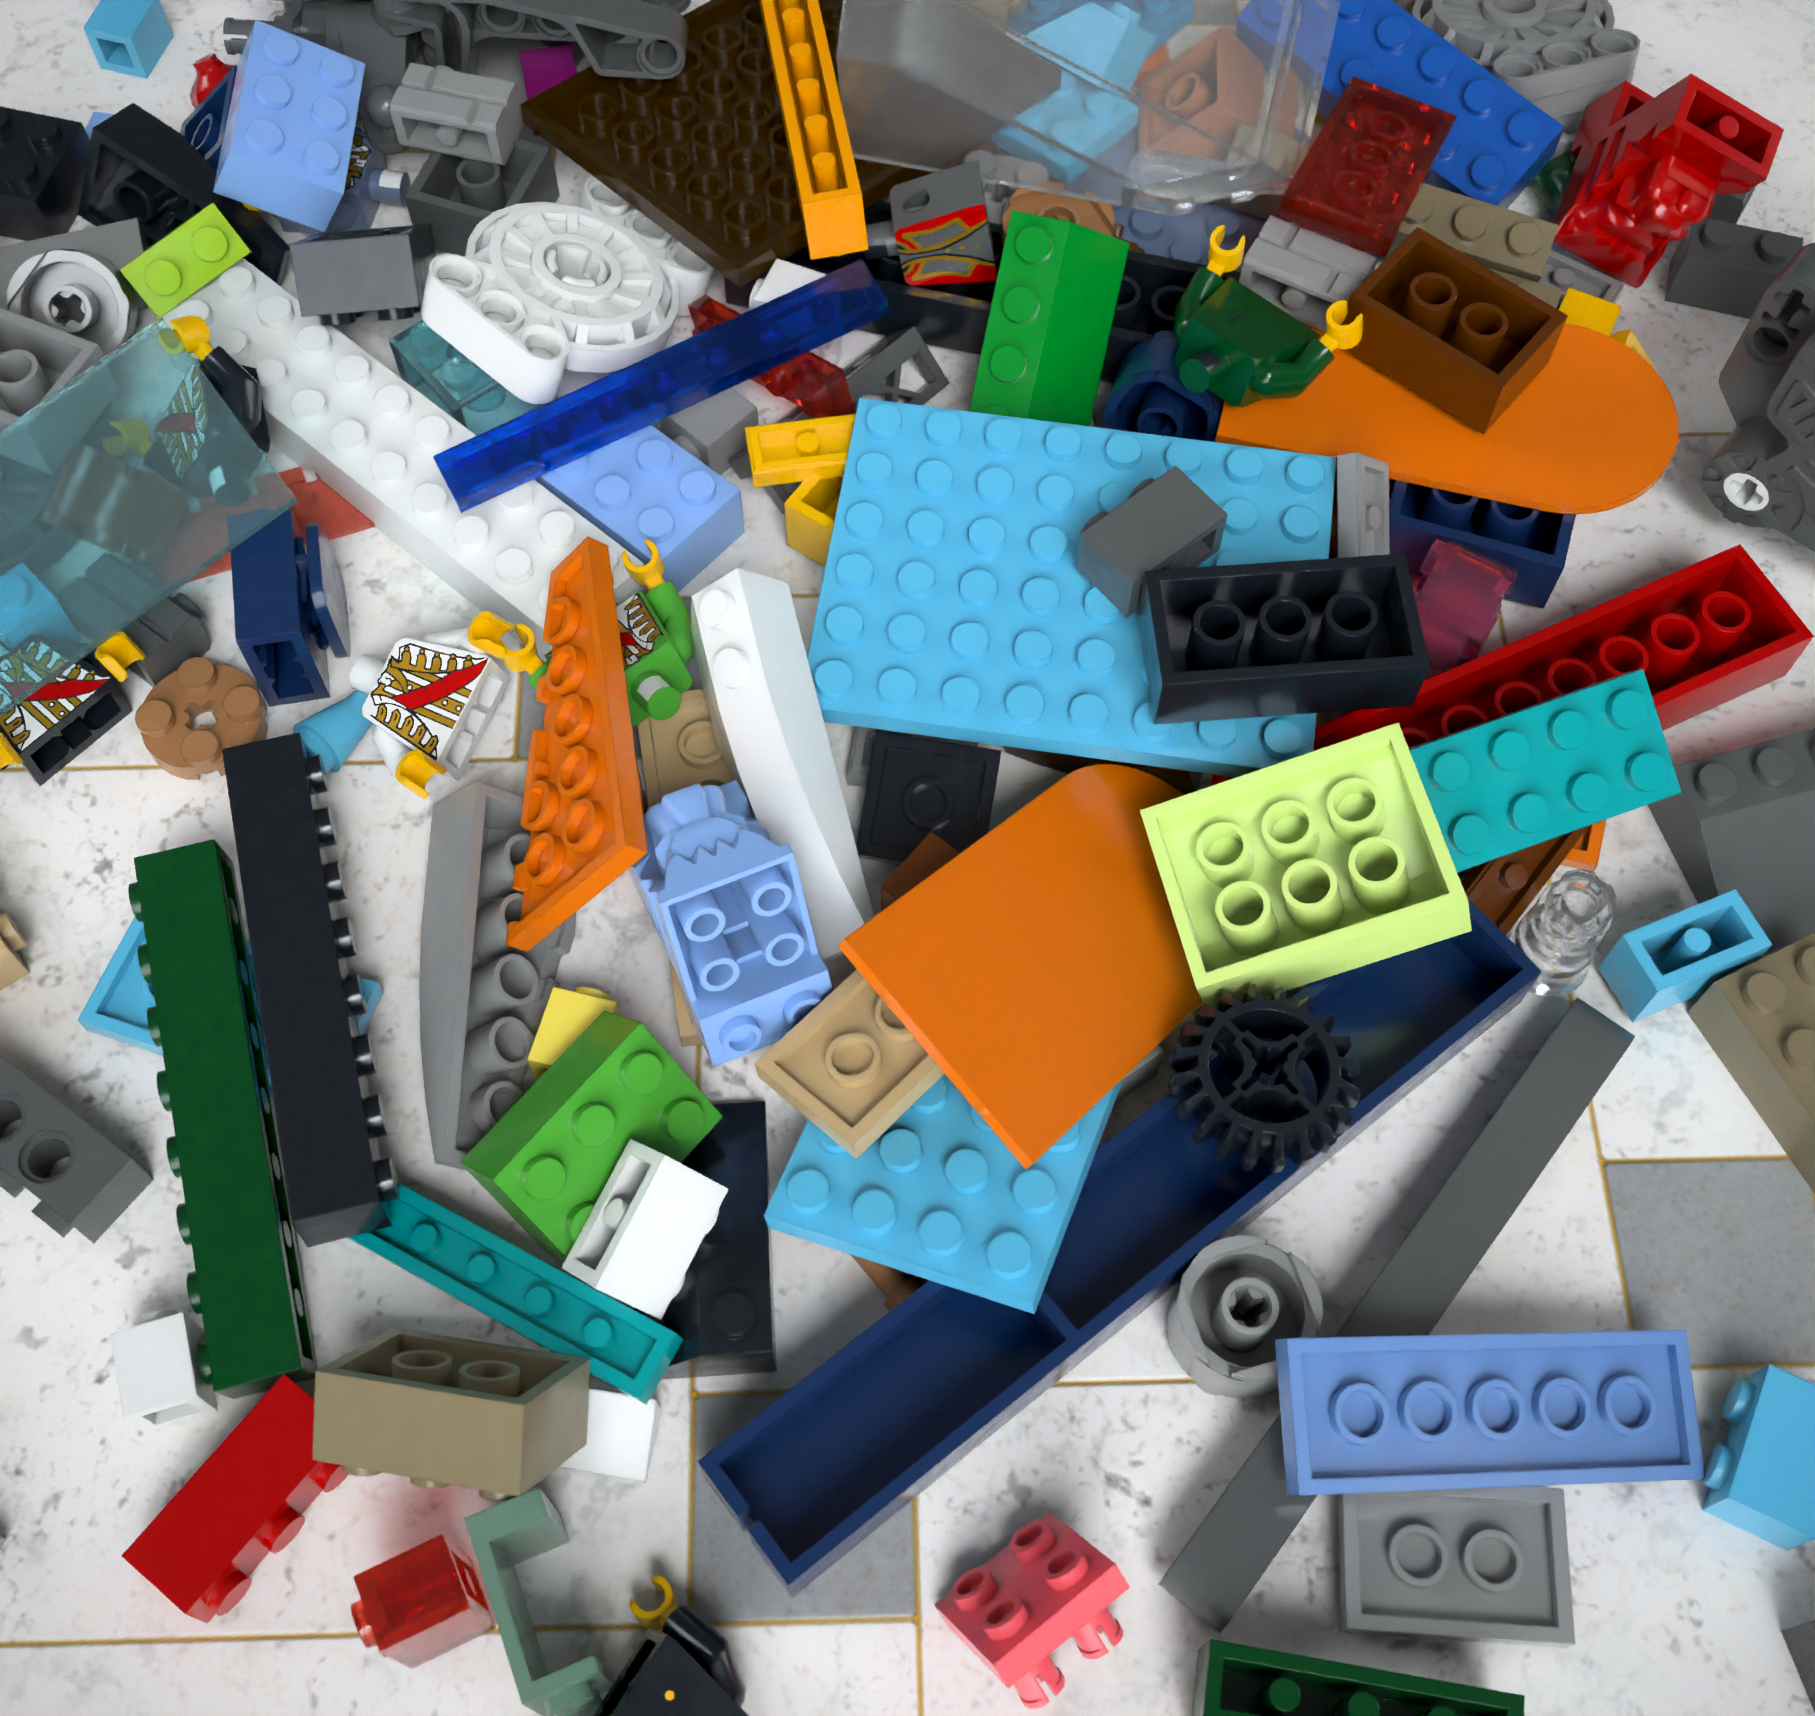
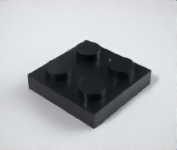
[856,730,1001,865]

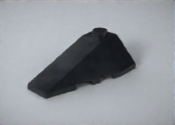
[78,103,290,286]
[633,1101,777,1380]

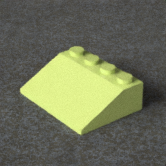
[1140,722,1472,1009]

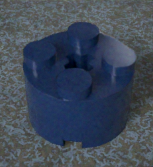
[1103,330,1224,442]

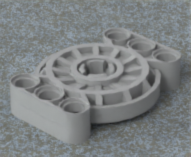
[1392,0,1640,118]

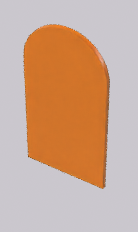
[1215,322,1680,514]
[838,764,1202,1169]

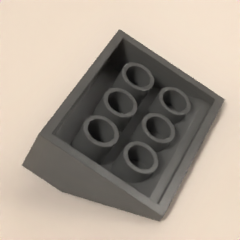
[1648,728,1815,956]

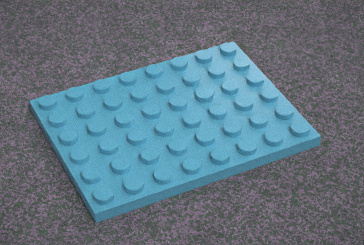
[807,398,1337,777]

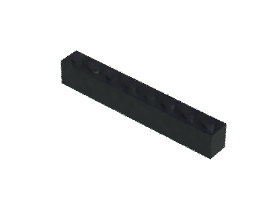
[222,732,400,1247]

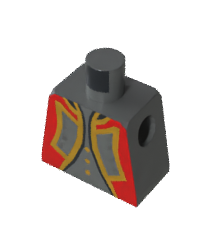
[864,160,997,286]

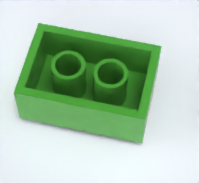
[459,1010,723,1262]

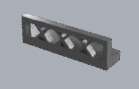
[727,326,950,514]

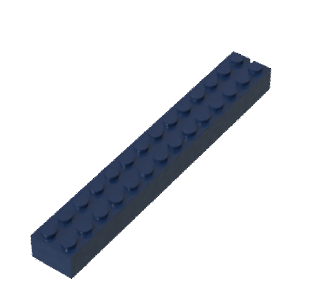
[697,897,1542,1598]

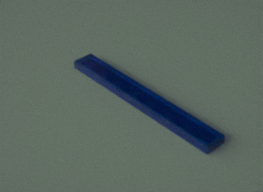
[433,259,889,513]

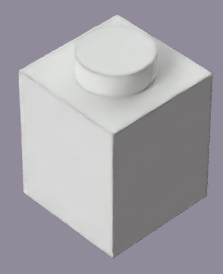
[110,1310,218,1433]

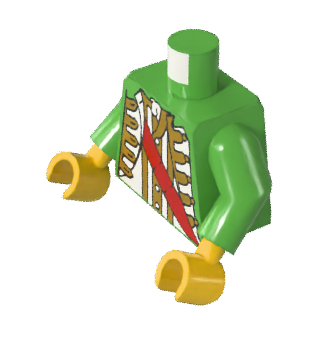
[499,539,694,727]

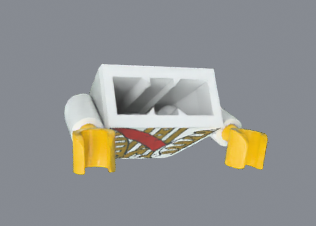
[349,611,515,799]

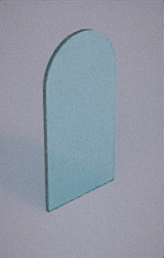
[0,316,299,716]

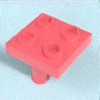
[934,1511,1130,1709]

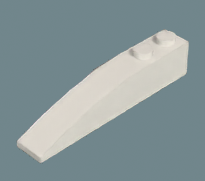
[690,568,874,961]

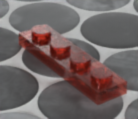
[688,295,856,418]

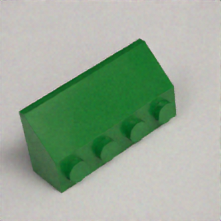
[969,210,1130,426]

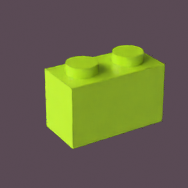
[119,203,251,319]

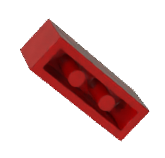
[121,1374,349,1624]

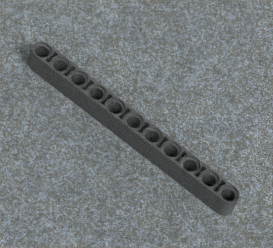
[1159,997,1635,1634]

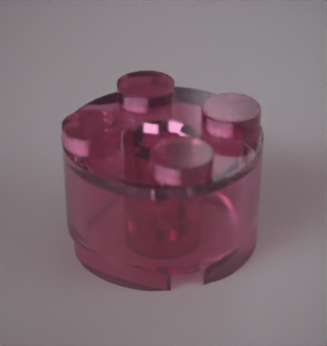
[1414,538,1520,673]

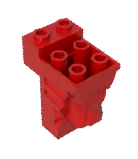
[1553,74,1784,289]

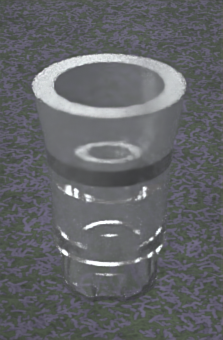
[1506,869,1617,997]

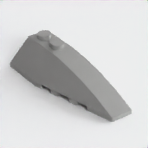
[419,780,576,1170]

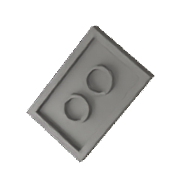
[1337,1486,1575,1648]

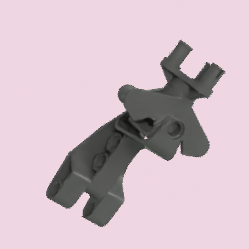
[223,0,691,153]

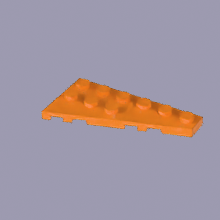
[505,536,648,952]

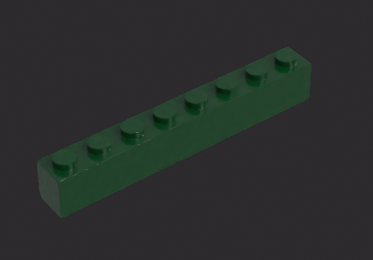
[128,839,318,1399]

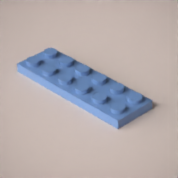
[1275,1330,1705,1496]

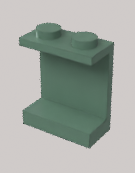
[464,1487,615,1716]

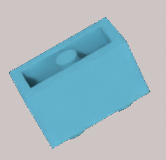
[1598,889,1773,1023]
[1701,1364,1815,1551]

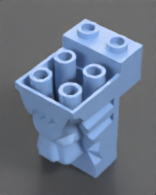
[628,780,833,1067]

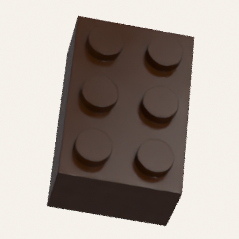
[1342,227,1568,435]

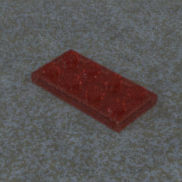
[1276,76,1457,258]

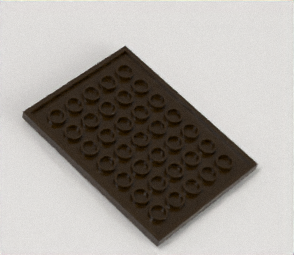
[520,0,1061,287]

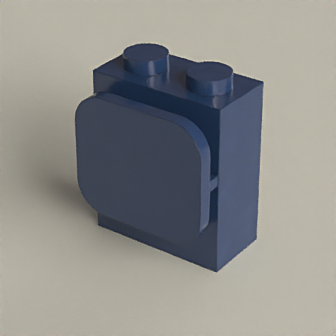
[229,509,351,707]

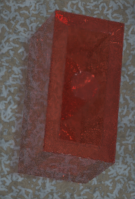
[350,1534,497,1669]

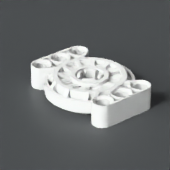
[420,176,714,404]

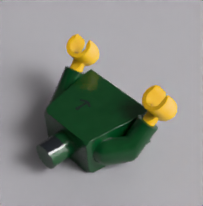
[1173,225,1363,408]

